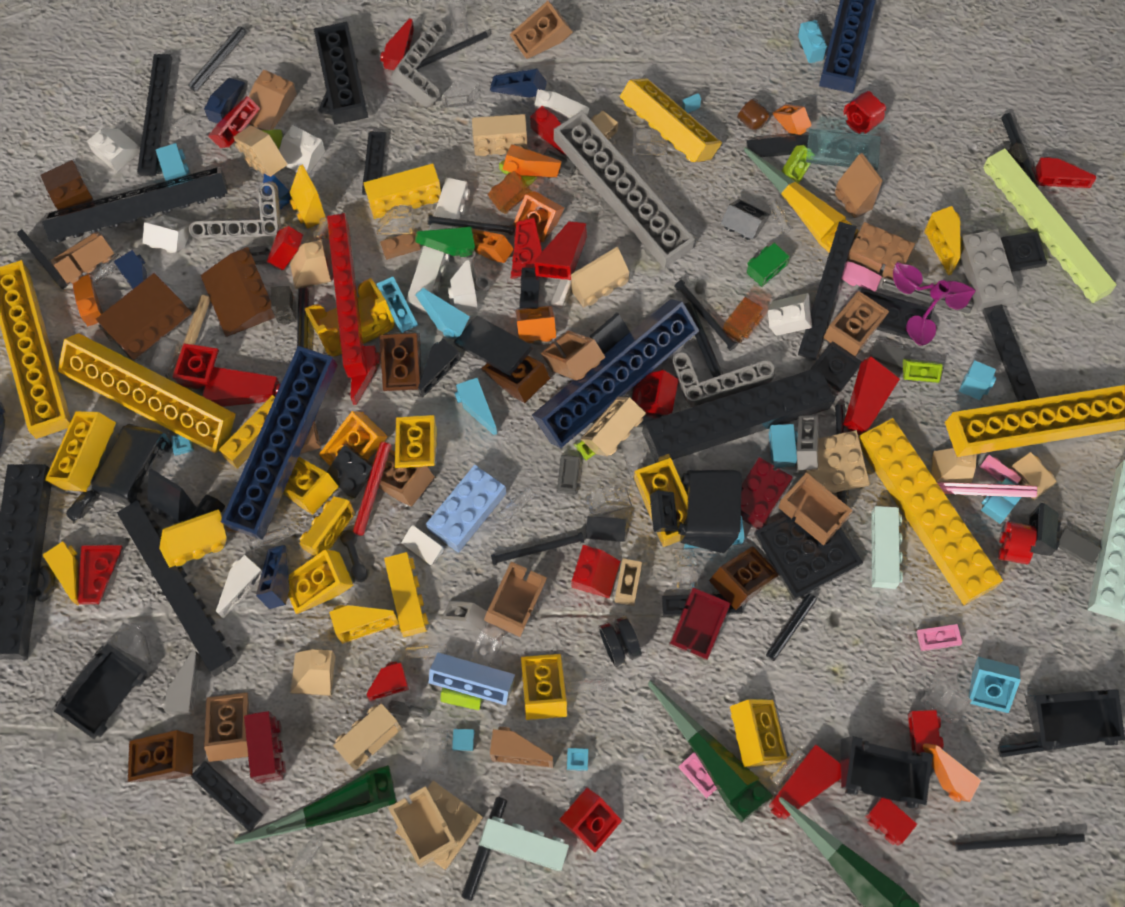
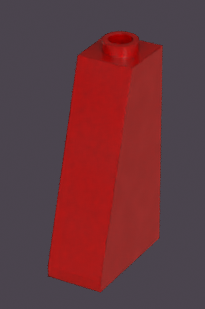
[534,221,587,280]
[844,356,900,436]
[202,367,281,407]
[769,744,841,819]

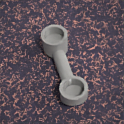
[460,250,490,292]

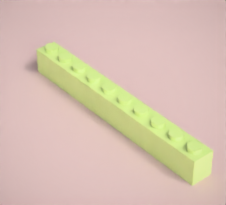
[983,149,1116,303]

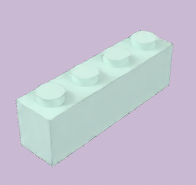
[871,506,903,589]
[479,816,569,871]

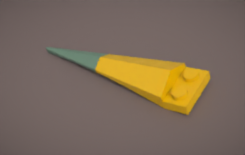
[744,147,859,252]

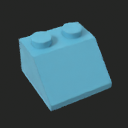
[968,657,1021,713]

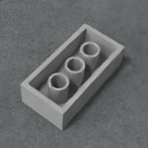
[960,229,1019,311]

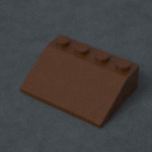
[200,247,277,337]
[96,273,192,361]

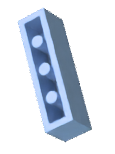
[428,652,515,705]

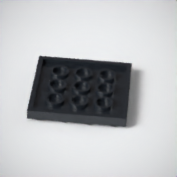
[754,515,863,601]

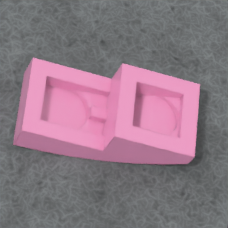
[841,261,882,292]

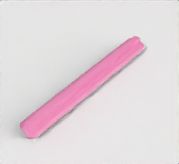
[937,482,1037,497]

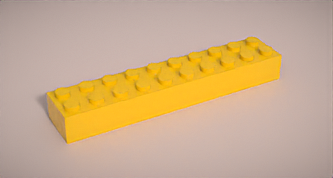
[0,260,71,439]
[58,333,236,453]
[944,385,1125,457]
[859,418,1003,605]

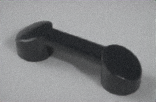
[340,530,368,582]

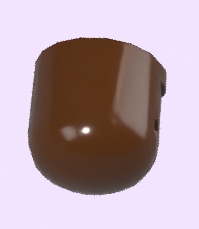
[737,98,769,131]

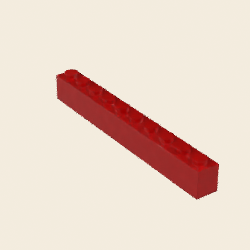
[327,213,367,378]

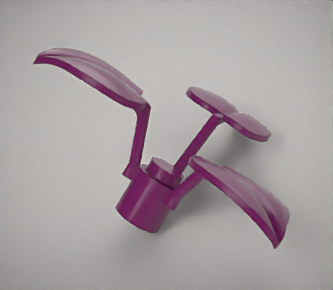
[893,262,976,346]

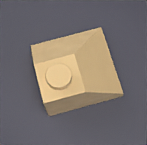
[290,240,331,289]
[931,448,977,483]
[290,649,336,696]

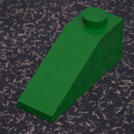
[415,227,475,257]

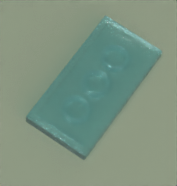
[806,128,881,171]

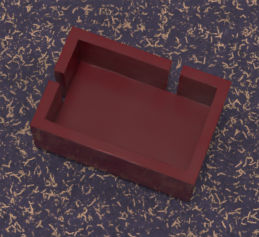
[741,457,793,529]
[668,587,731,661]
[244,711,286,784]

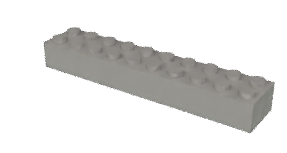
[554,111,695,269]

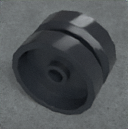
[598,615,642,667]

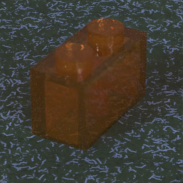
[487,171,532,214]
[723,297,764,343]

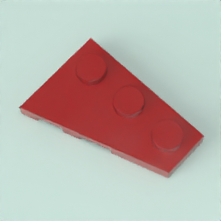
[510,218,542,279]
[78,545,123,605]

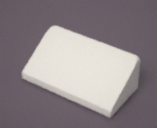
[550,279,571,310]
[401,525,444,566]

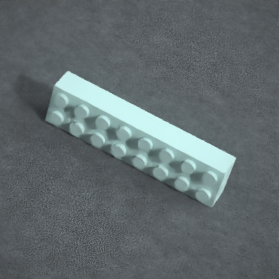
[1087,460,1125,621]

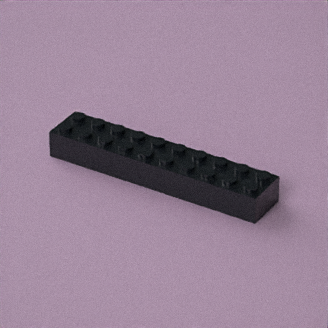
[42,166,228,243]
[642,367,835,463]
[0,464,52,660]

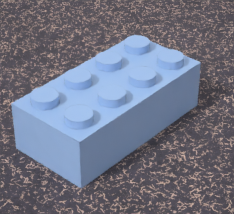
[426,464,506,553]

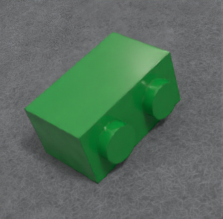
[747,243,790,287]

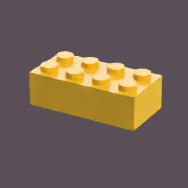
[363,163,441,219]
[45,411,116,492]
[634,458,688,547]

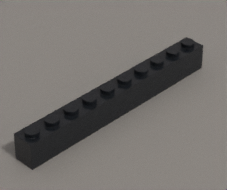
[116,500,236,677]

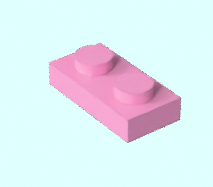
[980,455,1021,484]
[917,624,962,651]
[678,752,717,799]

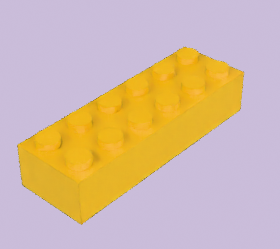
[620,78,722,162]

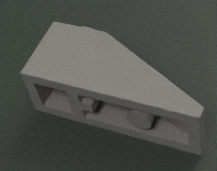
[797,415,818,470]
[162,651,201,715]

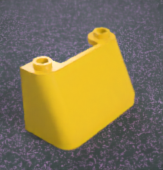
[305,278,394,357]

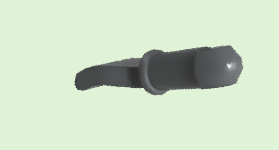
[388,700,431,718]

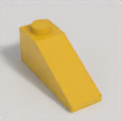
[42,541,80,606]

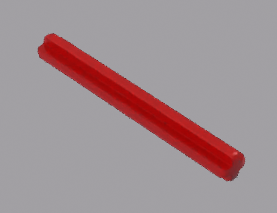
[353,442,391,536]

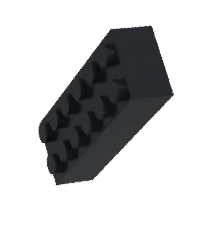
[313,21,369,125]

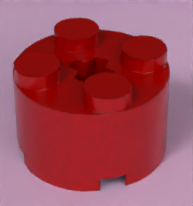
[843,91,886,134]
[998,521,1036,565]

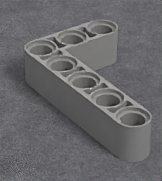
[391,20,446,107]
[189,181,281,238]
[673,352,774,407]

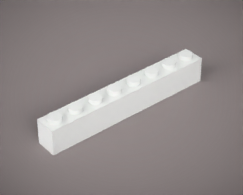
[406,177,470,314]

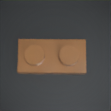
[380,231,420,260]

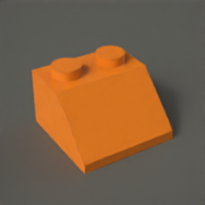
[513,191,564,243]
[515,306,556,344]

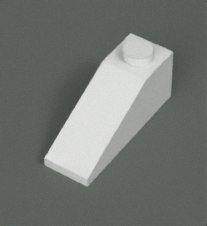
[534,90,589,121]
[216,555,262,618]

